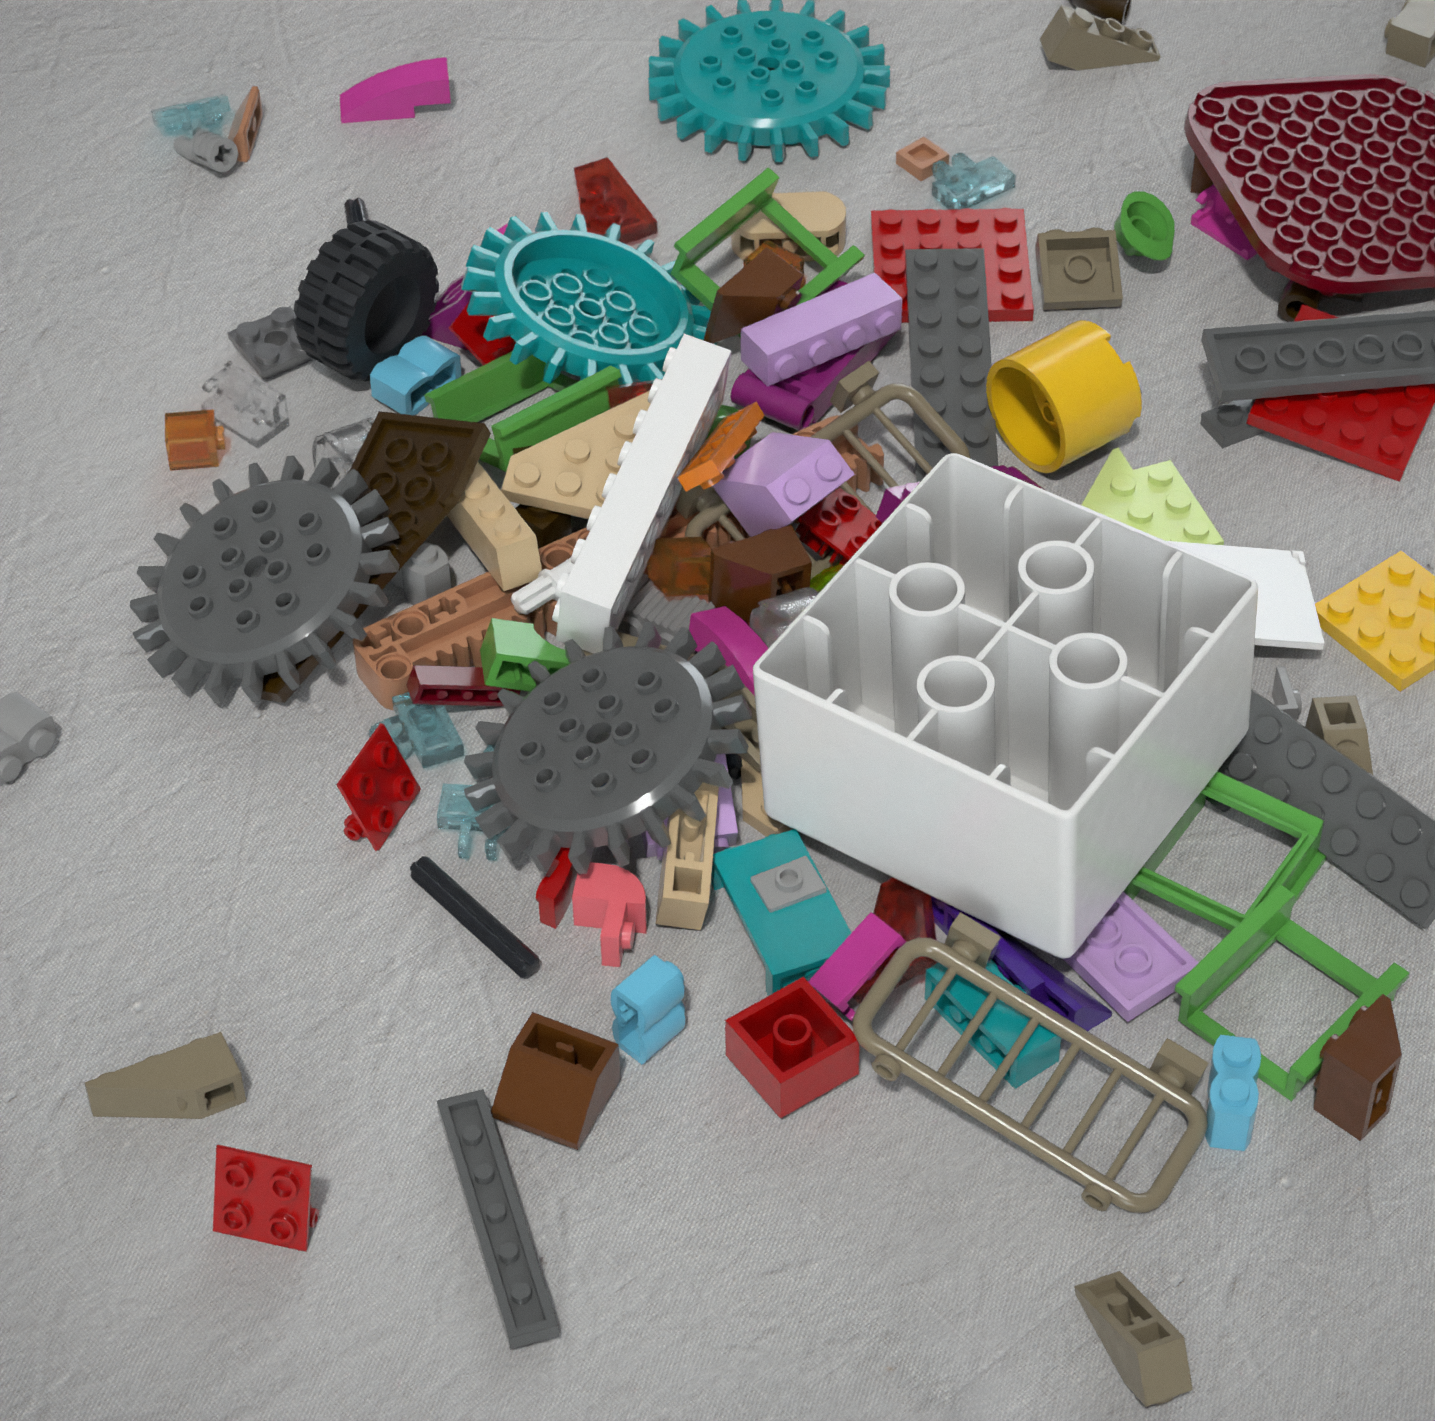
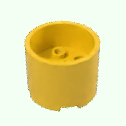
[986,320,1142,473]

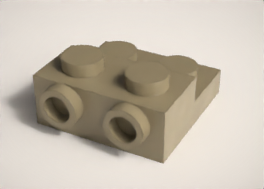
[1035,227,1123,310]

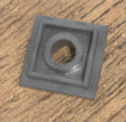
[228,306,313,379]

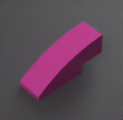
[339,57,451,123]
[689,606,768,696]

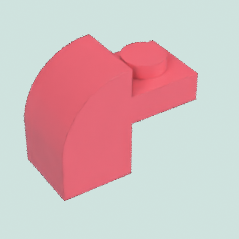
[572,862,647,967]

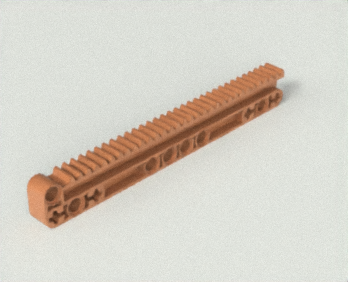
[353,415,884,710]

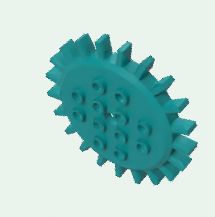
[648,0,890,162]
[461,212,718,402]

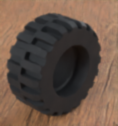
[293,220,439,382]

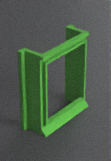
[671,167,865,338]
[424,351,623,472]
[1124,771,1327,968]
[1175,884,1410,1102]

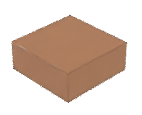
[896,137,949,181]

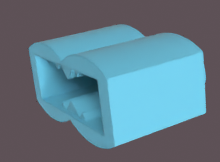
[370,335,461,415]
[610,955,685,1064]
[1205,1035,1261,1151]

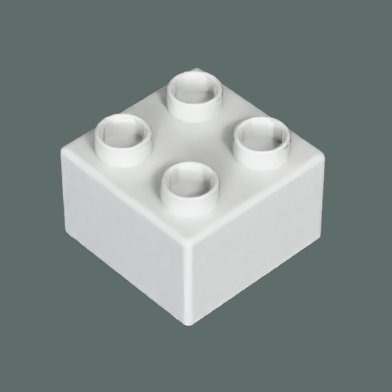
[753,453,1258,959]

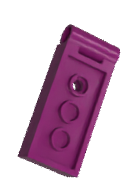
[730,280,899,431]

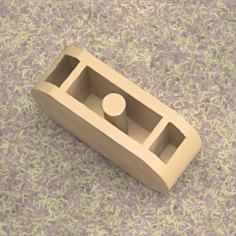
[731,191,846,263]

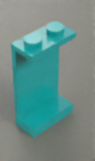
[711,829,852,996]

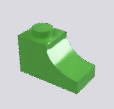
[480,618,570,691]

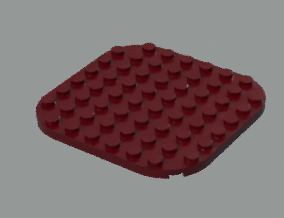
[1184,74,1435,296]

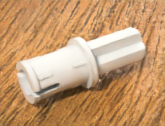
[511,556,574,614]

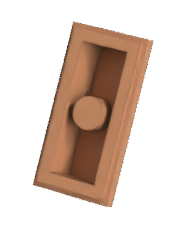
[227,86,263,162]

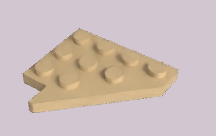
[501,391,670,536]

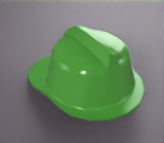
[1114,191,1175,261]

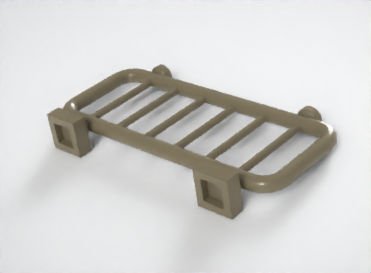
[675,361,970,586]
[853,912,1209,1213]

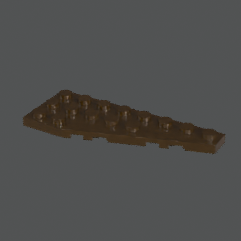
[261,411,491,703]

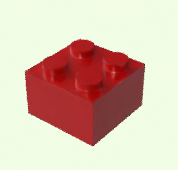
[725,977,860,1119]

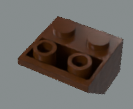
[708,525,812,629]
[1313,994,1402,1141]
[491,1012,621,1150]

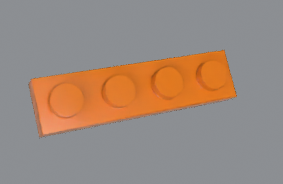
[677,402,765,491]

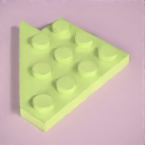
[1081,447,1224,545]

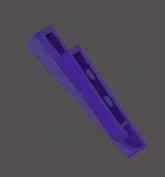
[917,895,1112,1031]

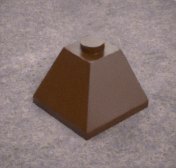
[703,247,804,344]

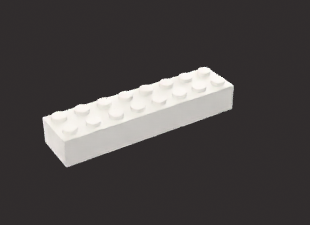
[552,334,732,654]

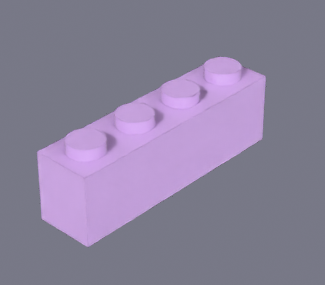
[741,273,902,387]

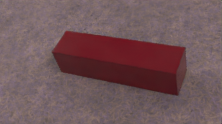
[407,665,521,706]

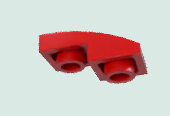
[536,847,577,929]

